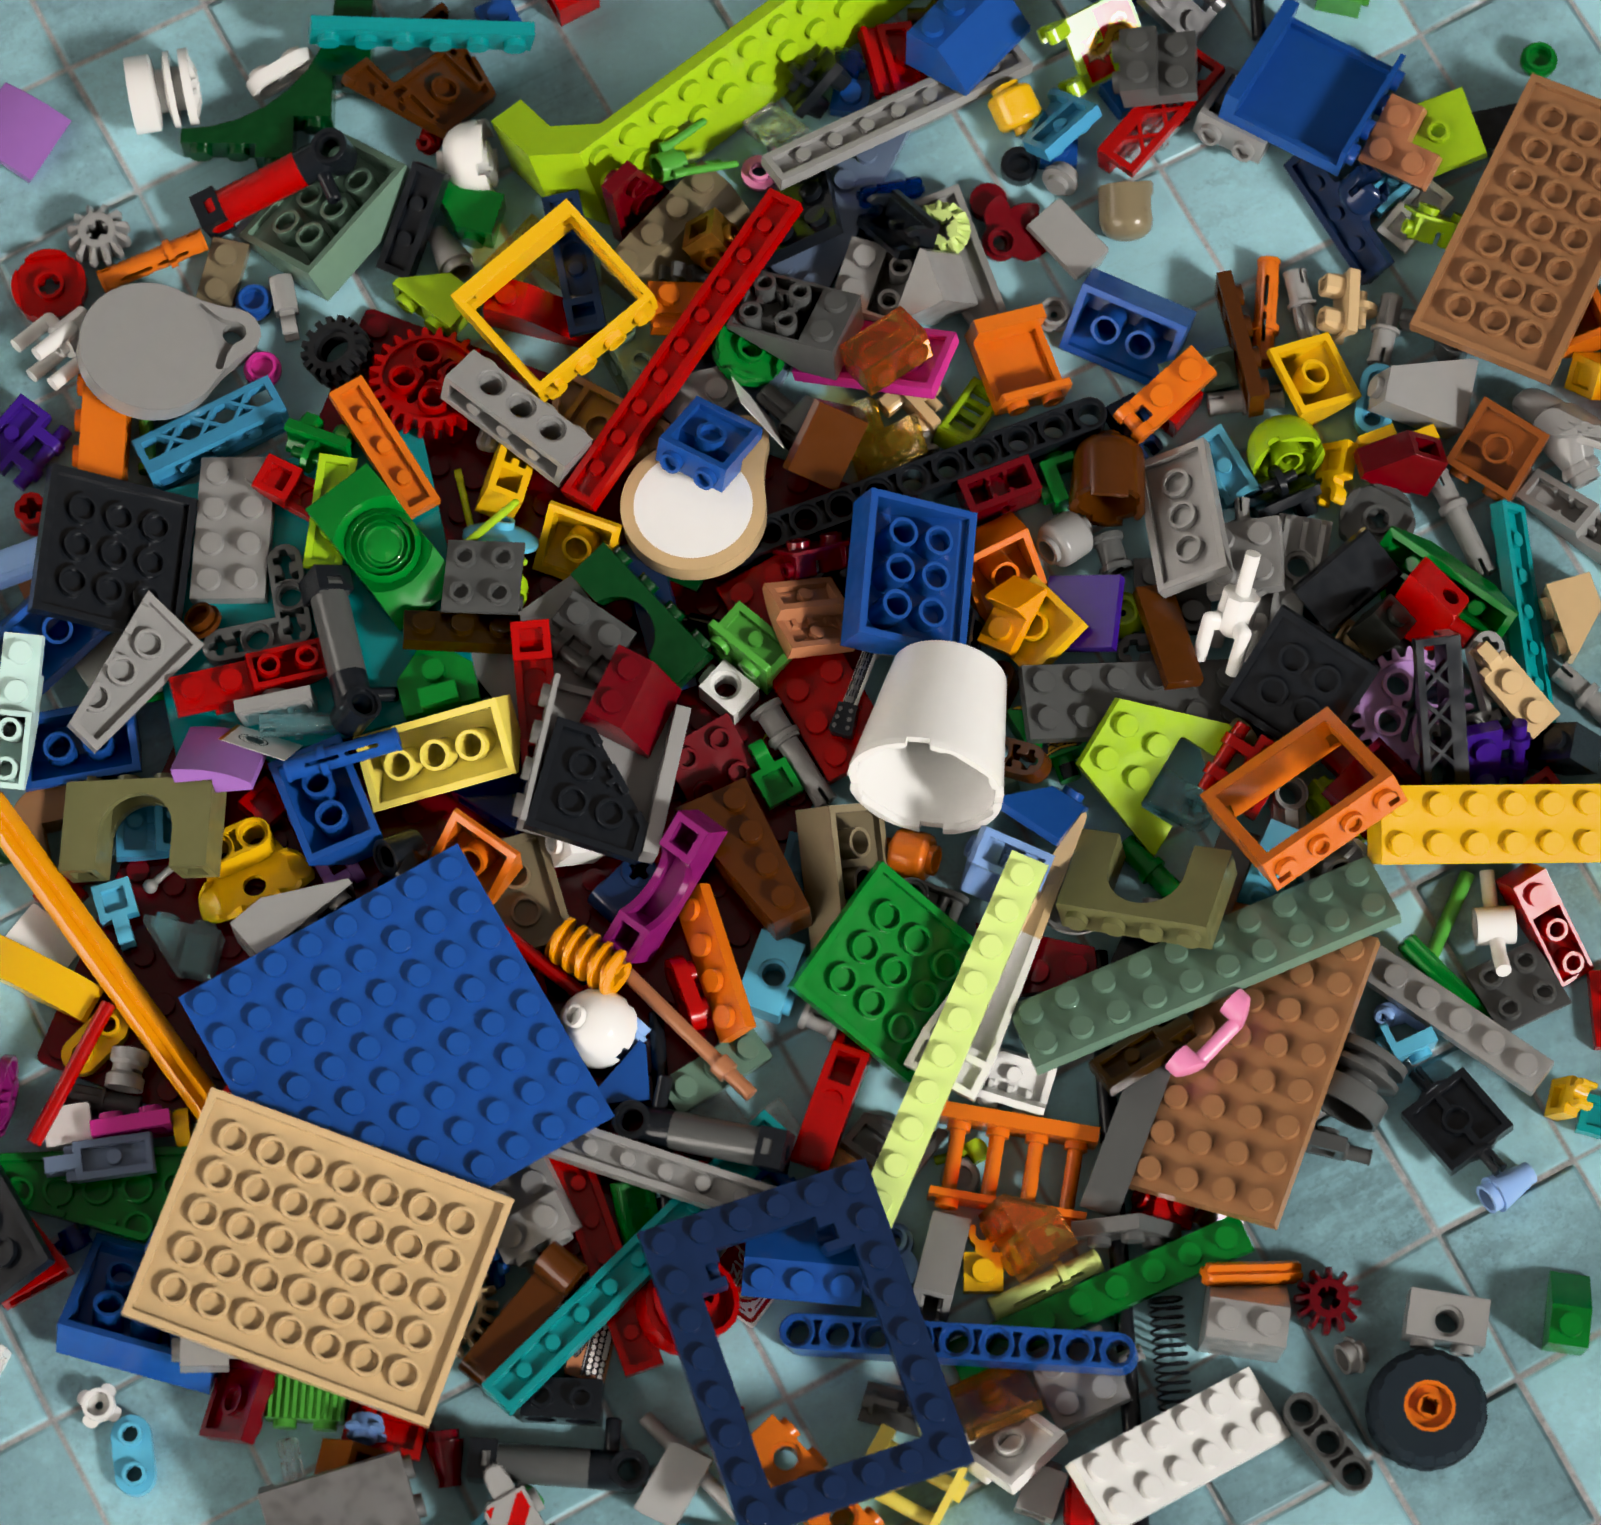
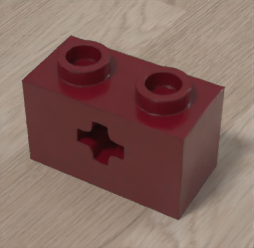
[955,454,1043,526]

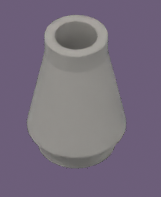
[428,226,474,281]

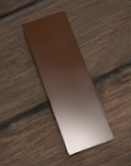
[1132,585,1204,690]

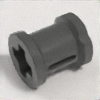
[1092,530,1134,575]

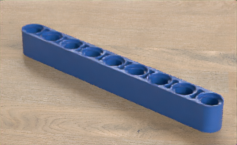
[779,1313,1139,1376]

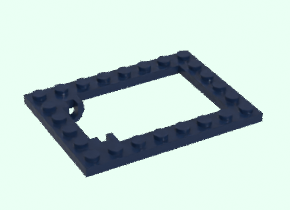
[637,1158,975,1525]

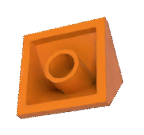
[429,808,523,905]

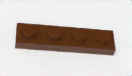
[1215,270,1270,418]

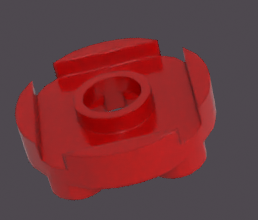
[11,249,88,322]

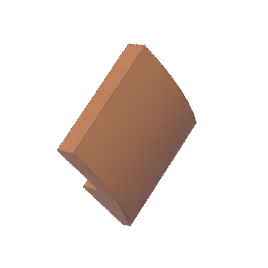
[762,576,855,659]

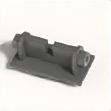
[858,1381,920,1438]

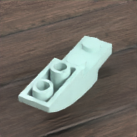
[0,632,45,790]

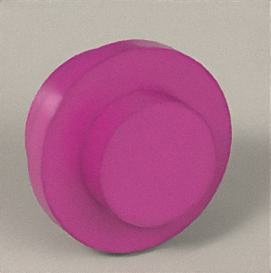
[244,351,282,385]

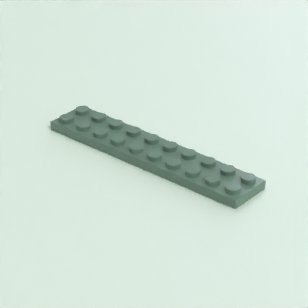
[1011,856,1401,1076]

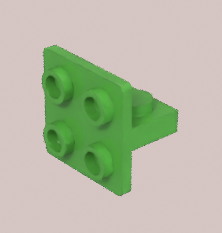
[708,601,792,695]

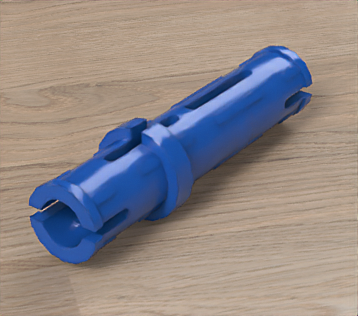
[282,727,403,783]

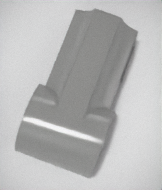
[1266,777,1309,830]

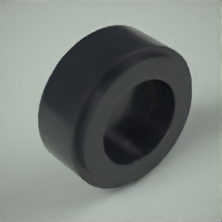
[1000,147,1038,186]

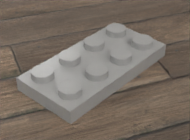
[1144,437,1234,598]
[189,457,276,604]

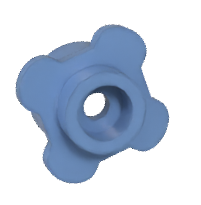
[345,1412,387,1446]

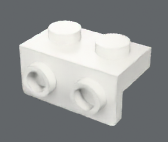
[975,1048,1058,1116]

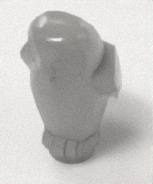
[1512,388,1601,490]

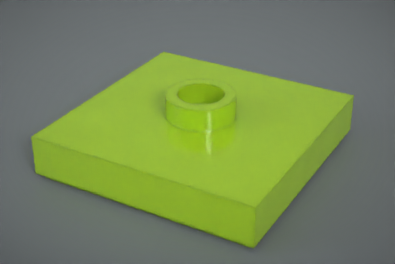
[1412,87,1488,177]

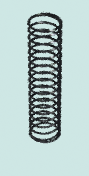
[1147,1295,1192,1412]

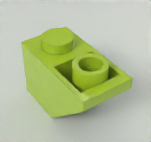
[392,273,481,337]

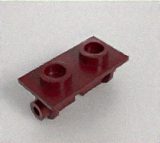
[773,531,850,580]

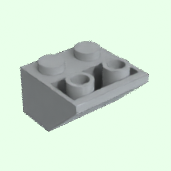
[834,236,915,325]

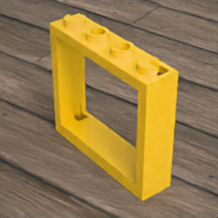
[450,198,658,402]

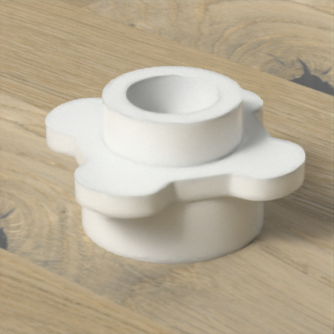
[77,1383,122,1429]

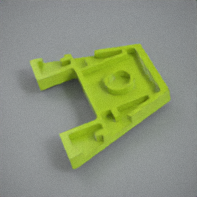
[1075,697,1232,856]

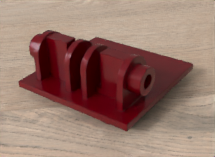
[675,712,758,802]

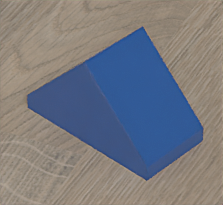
[598,1040,651,1111]

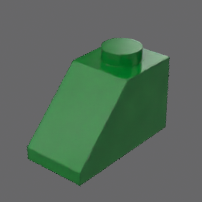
[440,180,506,249]
[1541,1271,1592,1356]

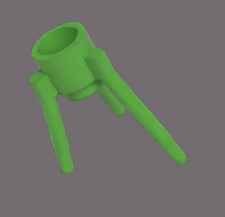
[649,118,739,183]

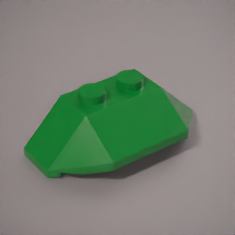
[1379,526,1519,650]

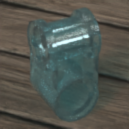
[1141,767,1212,832]

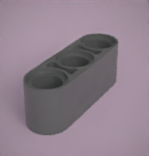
[1280,1392,1373,1496]

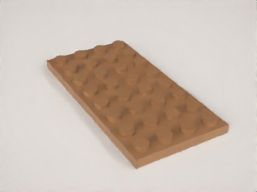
[1409,73,1601,386]
[1129,902,1380,1230]

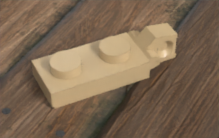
[1468,640,1560,740]

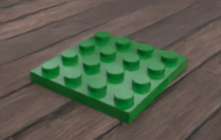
[787,861,974,1083]

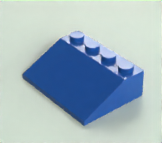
[840,487,978,655]
[56,1232,218,1395]

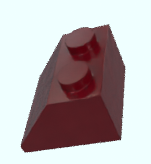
[579,644,682,759]

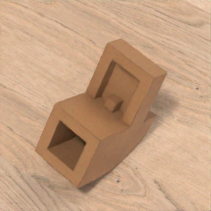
[14,785,66,860]

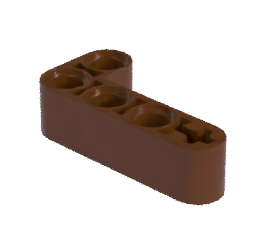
[458,1241,589,1388]

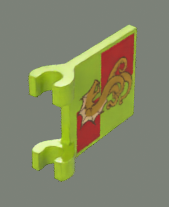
[1036,0,1142,97]

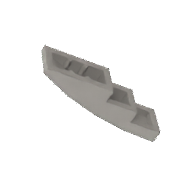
[1515,468,1601,565]

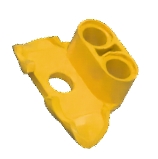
[198,817,315,925]

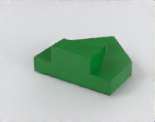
[396,650,482,721]

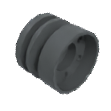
[1321,1032,1408,1132]

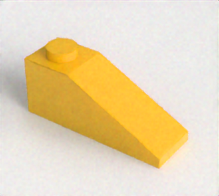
[474,415,533,518]

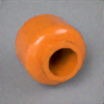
[886,828,942,881]

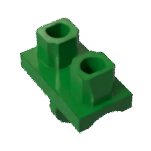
[284,412,355,474]

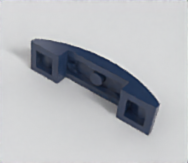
[541,189,607,338]

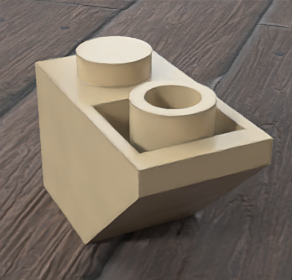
[1538,572,1601,665]

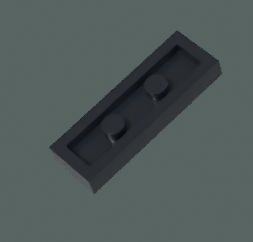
[376,161,451,278]

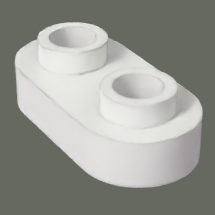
[246,46,315,101]

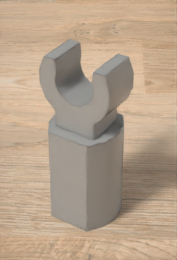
[268,273,300,343]

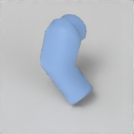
[1373,1001,1428,1032]

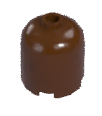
[1069,430,1145,527]

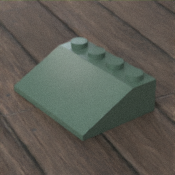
[238,133,410,301]

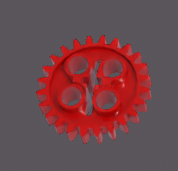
[368,327,491,439]

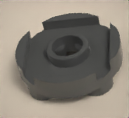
[1338,484,1416,543]

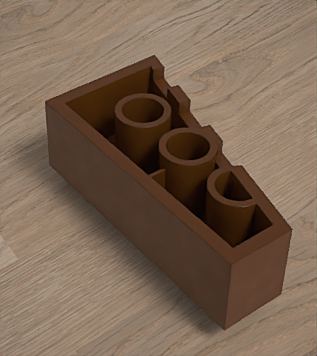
[674,778,812,941]

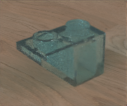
[143,912,225,982]

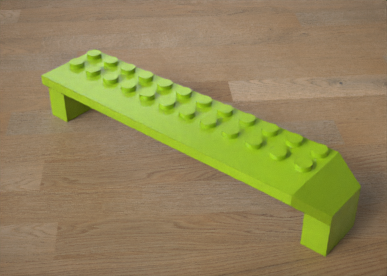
[491,0,914,226]

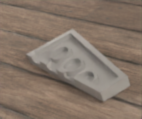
[913,184,1007,326]
[67,590,204,754]

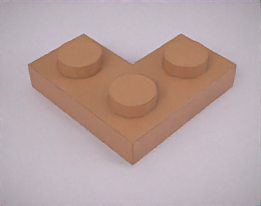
[1357,93,1443,192]

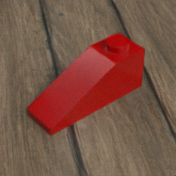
[483,279,598,348]

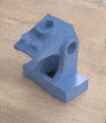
[959,825,1055,902]

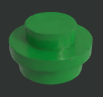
[1520,42,1557,78]

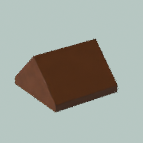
[782,398,869,490]

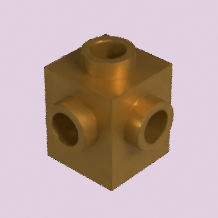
[682,207,740,274]

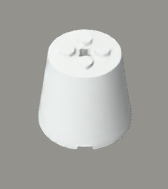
[847,640,1007,834]

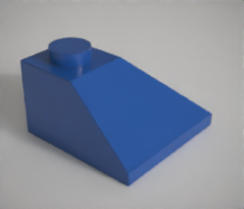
[1001,784,1089,846]

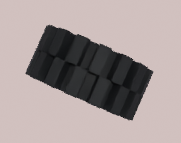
[300,315,375,389]

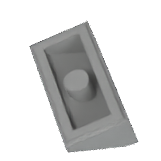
[1026,198,1109,281]
[634,1438,714,1525]

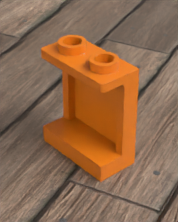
[964,303,1073,416]

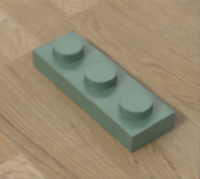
[654,1029,773,1113]

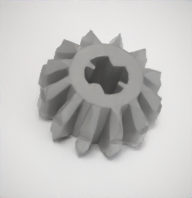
[67,203,131,269]

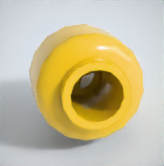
[987,78,1042,137]

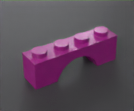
[601,809,728,964]

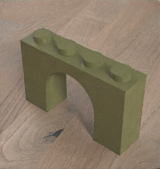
[58,773,227,883]
[1056,828,1238,950]

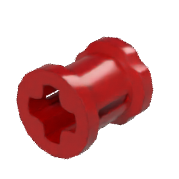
[14,492,43,537]

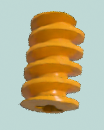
[544,917,632,995]

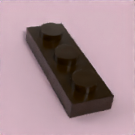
[403,609,520,655]

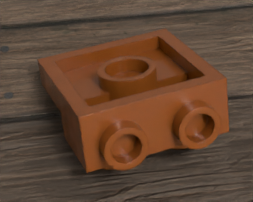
[1447,396,1551,502]

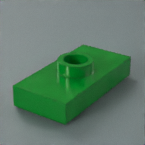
[610,1181,658,1246]

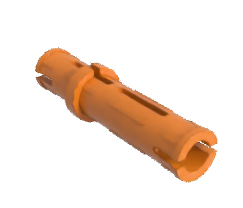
[96,228,209,293]
[1252,256,1281,369]

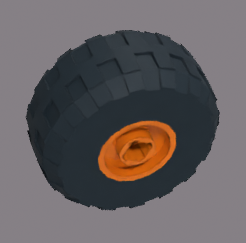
[1365,1348,1488,1472]

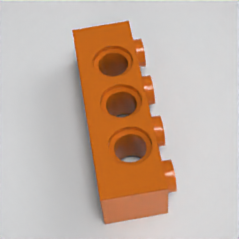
[751,1414,885,1525]

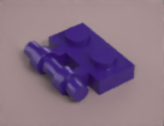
[0,394,72,491]
[1467,718,1531,785]

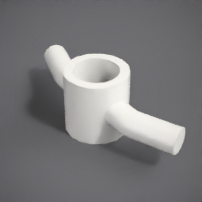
[1472,869,1517,977]

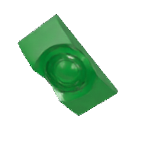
[305,463,446,631]

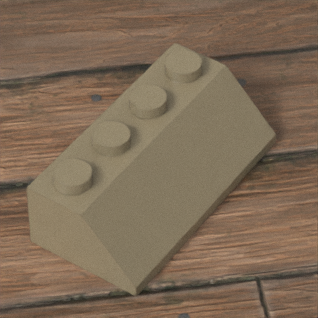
[600,160,752,305]
[795,803,888,952]

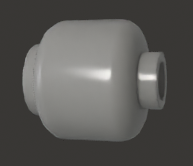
[1036,511,1094,567]

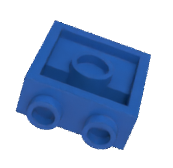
[655,396,763,493]

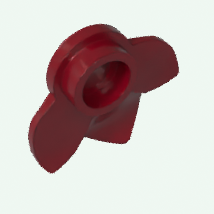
[981,195,1047,262]

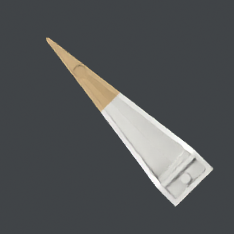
[904,812,1087,1102]

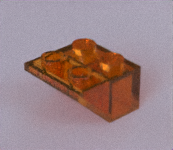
[978,1193,1078,1284]

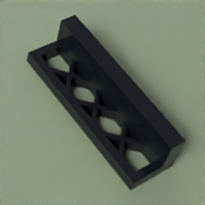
[1412,629,1470,785]

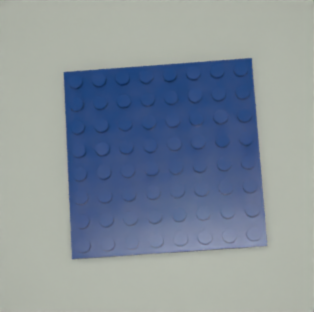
[178,843,615,1189]

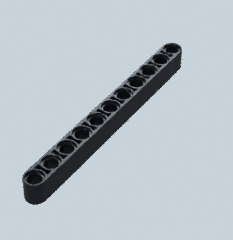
[729,397,1107,573]

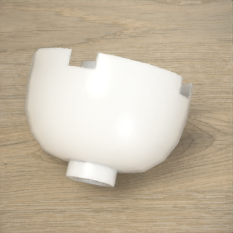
[436,118,499,192]
[559,988,637,1070]

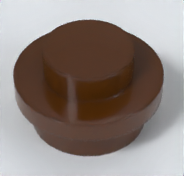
[184,602,222,639]

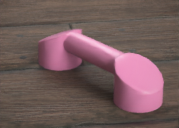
[1165,988,1251,1077]

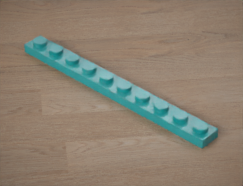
[481,1109,787,1417]

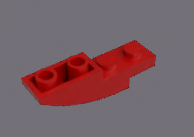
[169,637,328,718]
[790,1030,873,1172]

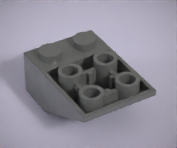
[727,270,864,380]

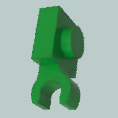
[748,739,804,811]

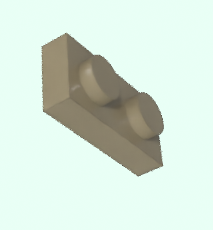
[196,236,251,308]

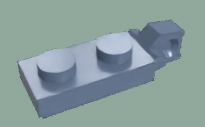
[43,1131,157,1184]

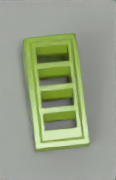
[933,376,994,449]

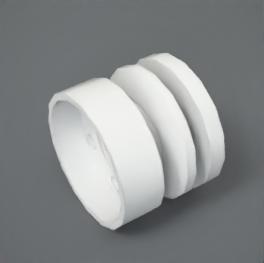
[123,47,202,135]

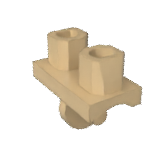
[1316,268,1378,345]
[876,386,944,440]

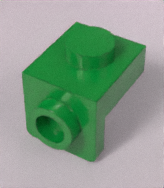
[1037,451,1075,515]

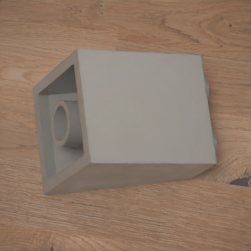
[1197,1284,1291,1363]

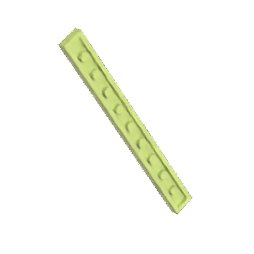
[871,850,1048,1229]

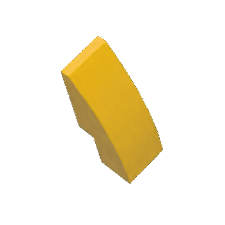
[0,935,104,1023]

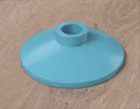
[462,516,539,554]

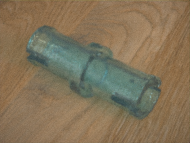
[259,709,338,740]

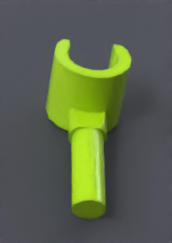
[933,1138,988,1166]

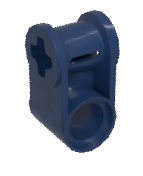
[587,861,656,924]

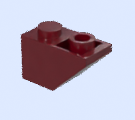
[1353,430,1449,497]

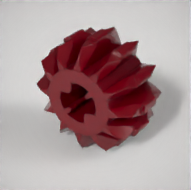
[1292,1267,1362,1336]

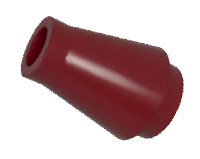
[424,1428,464,1488]

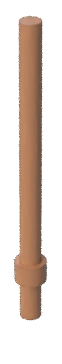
[586,927,757,1101]

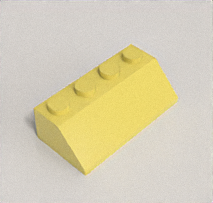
[353,694,521,813]

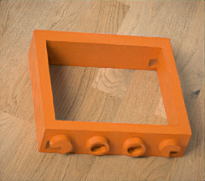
[1199,706,1408,891]

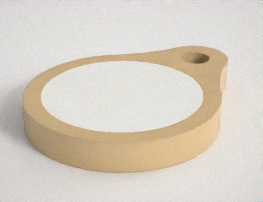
[620,415,770,580]

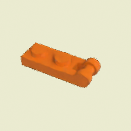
[1112,345,1217,444]

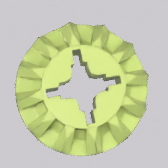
[922,200,971,254]

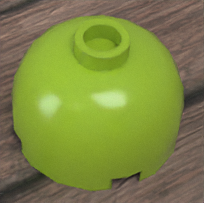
[1246,414,1325,483]

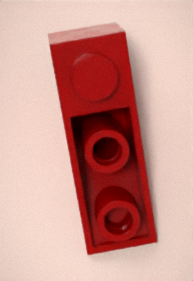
[1495,863,1594,987]

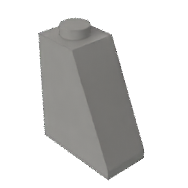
[1367,358,1479,439]
[913,1210,972,1322]

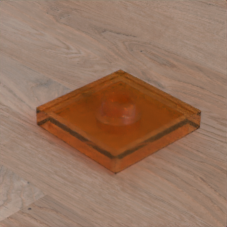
[948,1368,1044,1441]

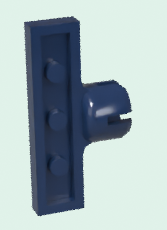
[1283,155,1395,285]

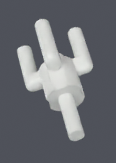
[10,306,88,391]
[1194,550,1268,678]

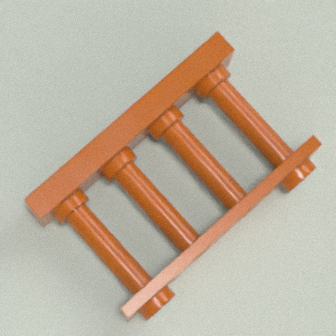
[926,1101,1100,1231]

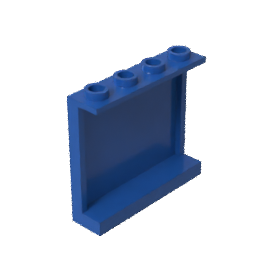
[1218,0,1406,177]

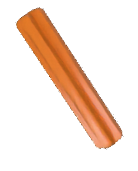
[1199,1260,1304,1286]

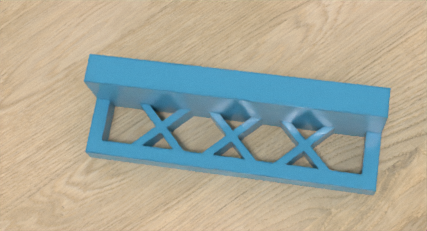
[131,375,290,491]

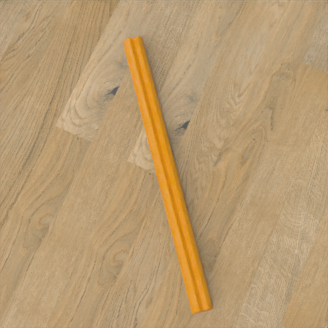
[0,791,217,1120]

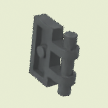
[551,589,637,685]

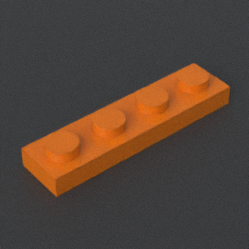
[329,375,440,520]
[678,883,757,1043]

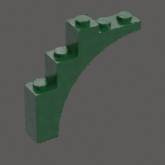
[180,0,376,169]

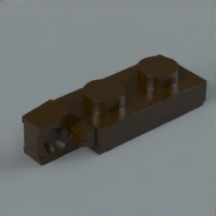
[1088,1013,1197,1097]

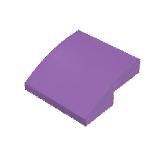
[0,82,71,183]
[170,726,267,793]

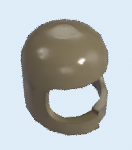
[1098,180,1154,242]

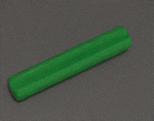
[1397,934,1490,1018]

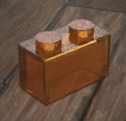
[838,306,933,396]

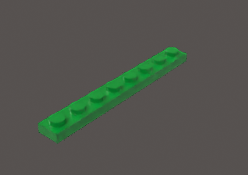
[948,1216,1254,1383]

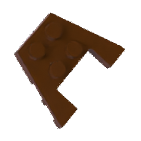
[341,2,497,140]

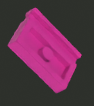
[89,1104,174,1139]

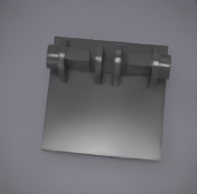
[441,540,525,615]
[1464,940,1572,1032]

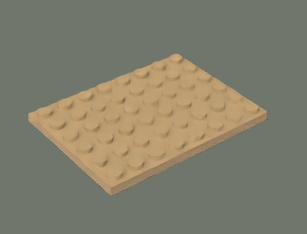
[121,1087,515,1429]

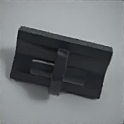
[783,46,852,119]
[1248,465,1322,518]

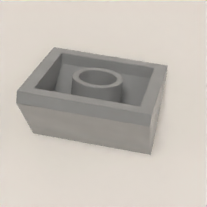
[893,248,978,325]

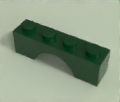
[570,542,714,689]

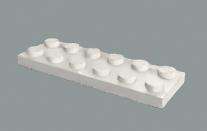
[1065,1366,1291,1525]

